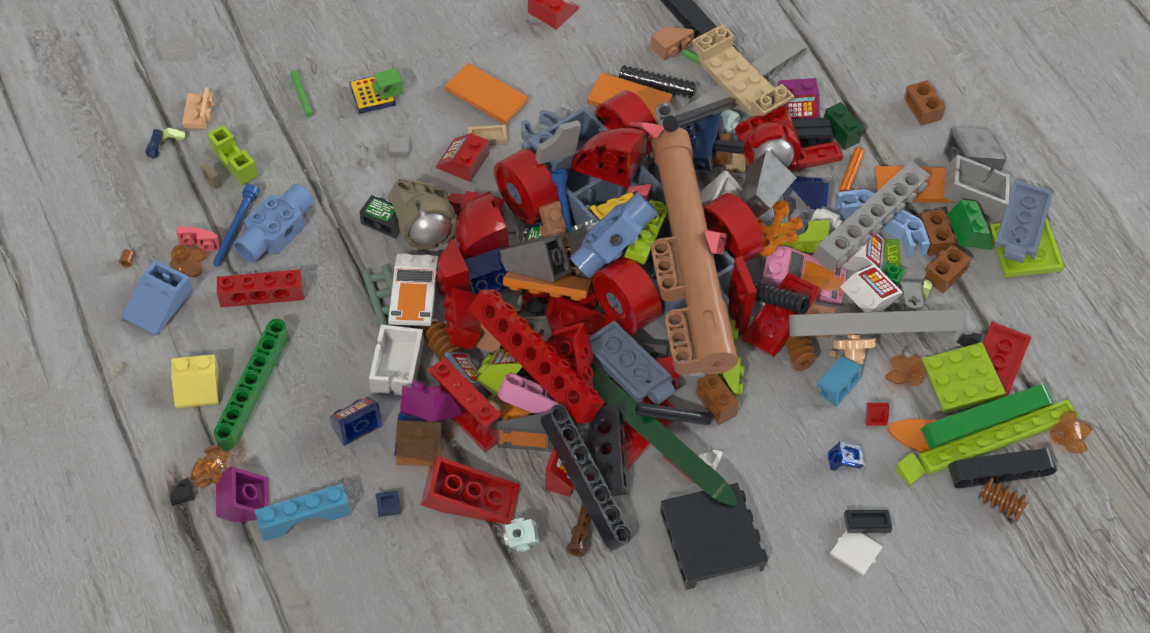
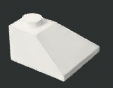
[700,171,743,206]

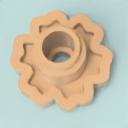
[833,334,875,365]

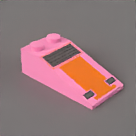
[761,246,847,305]

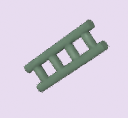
[362,264,411,328]

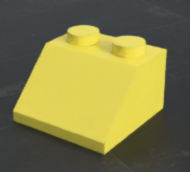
[171,354,219,408]

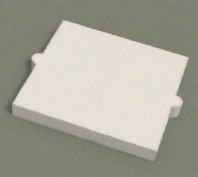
[830,530,883,576]

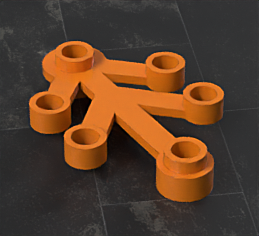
[757,200,803,257]

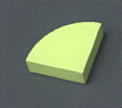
[161,128,185,141]
[922,279,932,301]

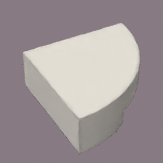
[699,450,723,470]

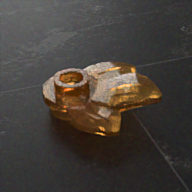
[169,245,207,277]
[885,355,925,386]
[1050,411,1092,453]

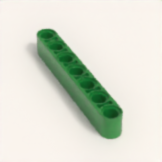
[214,318,288,451]
[920,384,1054,449]

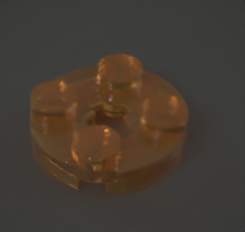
[190,445,229,489]

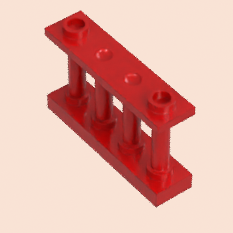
[428,357,501,453]

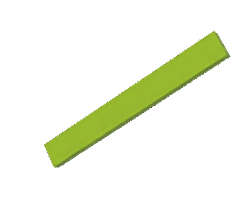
[918,399,1079,476]

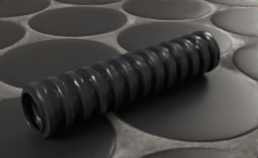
[619,65,695,98]
[753,281,810,314]

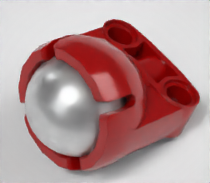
[735,107,801,171]

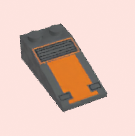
[497,413,589,452]

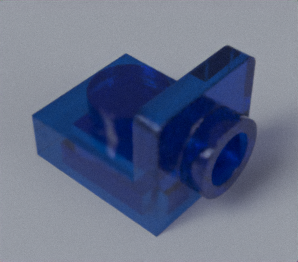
[828,442,865,471]

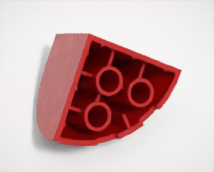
[571,128,647,189]
[455,191,510,264]

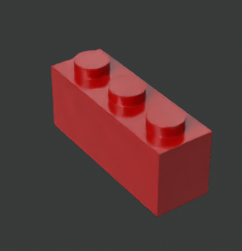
[443,287,481,350]

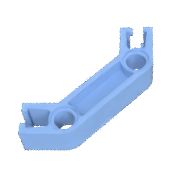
[835,189,930,258]

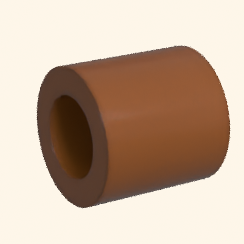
[119,249,135,267]

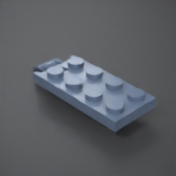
[994,180,1053,263]
[590,321,675,405]

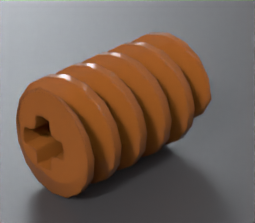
[422,321,463,361]
[785,336,817,371]
[977,477,1029,522]

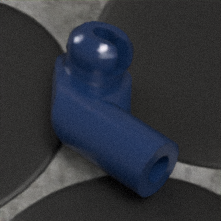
[145,129,163,159]

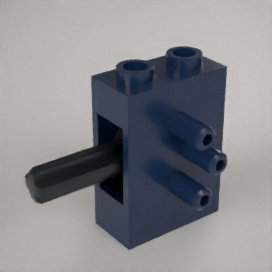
[679,112,745,171]

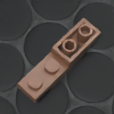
[539,201,581,278]

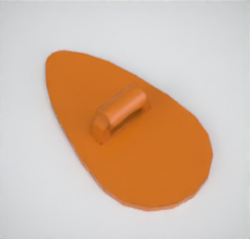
[888,419,959,453]

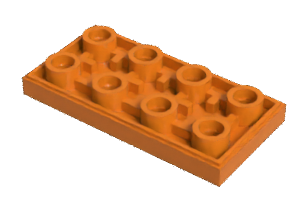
[445,63,528,124]
[587,72,672,123]
[874,166,955,203]
[503,271,592,301]

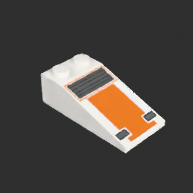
[388,254,438,326]

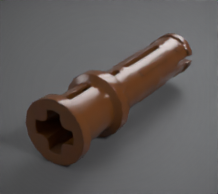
[566,495,598,557]

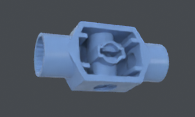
[233,184,314,263]
[570,192,658,278]

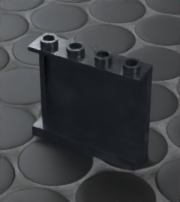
[660,483,768,590]

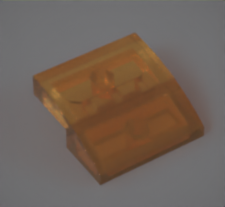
[396,421,442,466]

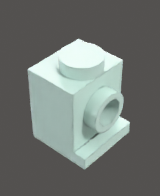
[720,109,740,139]

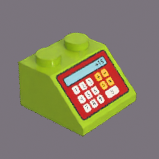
[476,349,523,396]

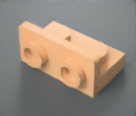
[182,87,214,129]

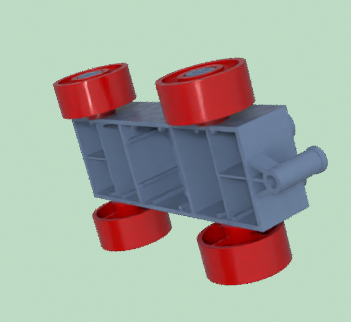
[494,90,764,335]

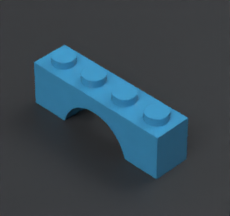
[255,484,351,541]

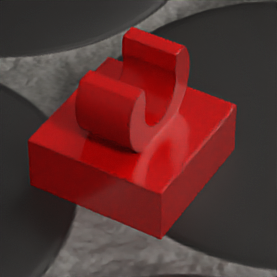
[865,403,889,426]

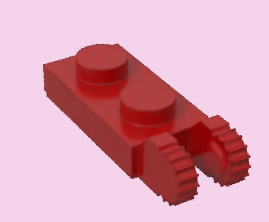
[791,141,843,172]

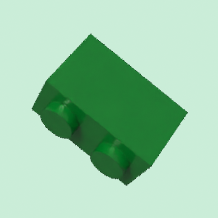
[947,199,994,250]

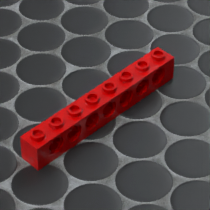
[468,289,605,424]

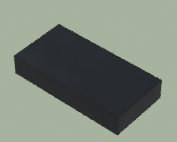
[844,510,893,533]

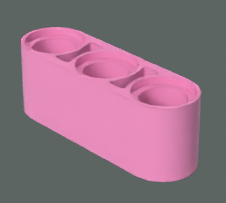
[498,373,560,414]

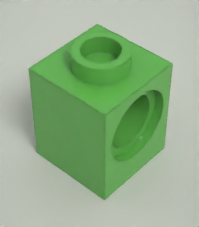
[372,67,403,100]

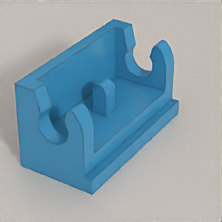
[817,356,861,406]

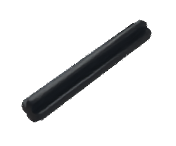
[635,403,713,425]

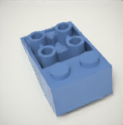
[122,260,193,336]

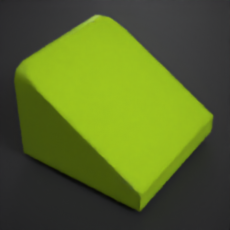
[895,452,926,486]

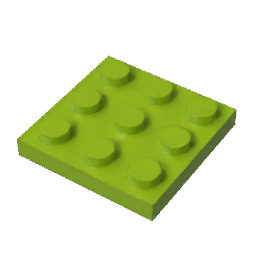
[988,218,1065,278]
[922,342,1006,414]

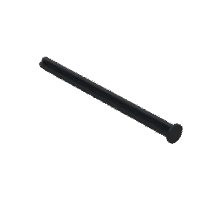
[663,97,736,132]

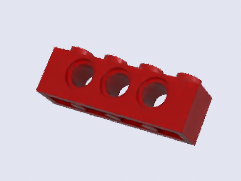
[217,269,304,308]

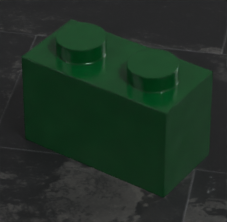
[823,102,864,150]

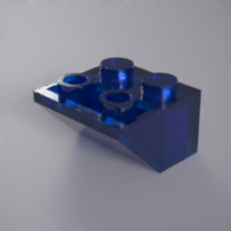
[464,248,508,296]

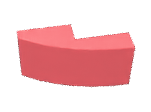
[177,226,220,251]

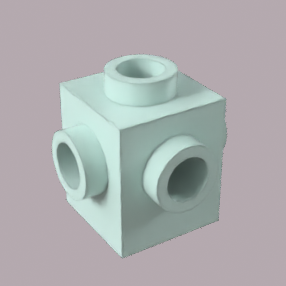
[503,518,540,552]

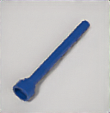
[551,169,572,233]
[213,184,260,267]

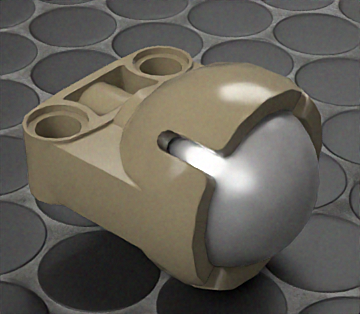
[388,179,457,249]

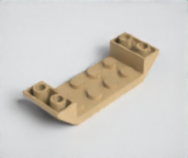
[692,24,794,116]

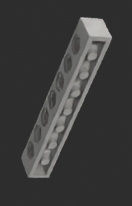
[812,161,930,272]

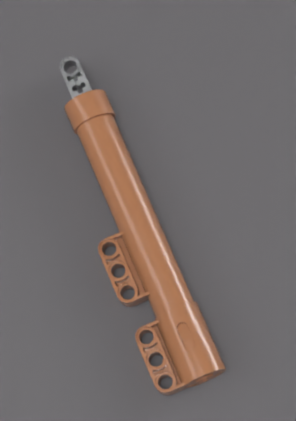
[651,102,738,375]

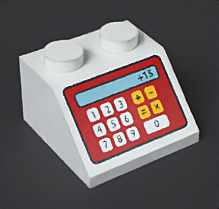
[841,234,884,271]
[840,264,903,312]

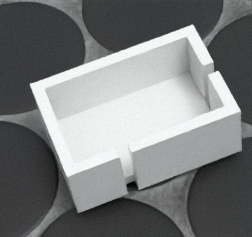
[369,325,424,395]

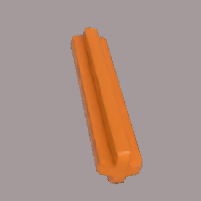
[839,147,865,192]

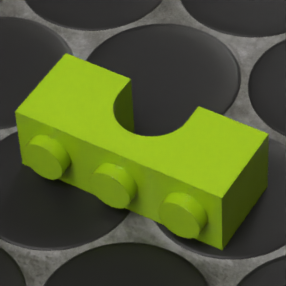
[207,125,258,186]
[768,220,831,253]

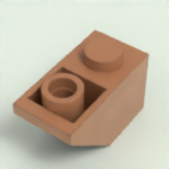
[650,27,694,61]

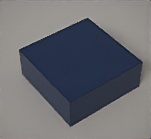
[375,490,401,517]

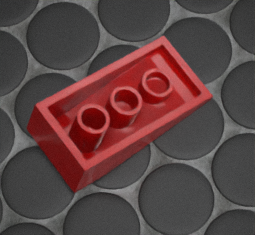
[420,456,520,525]

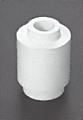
[812,208,843,233]

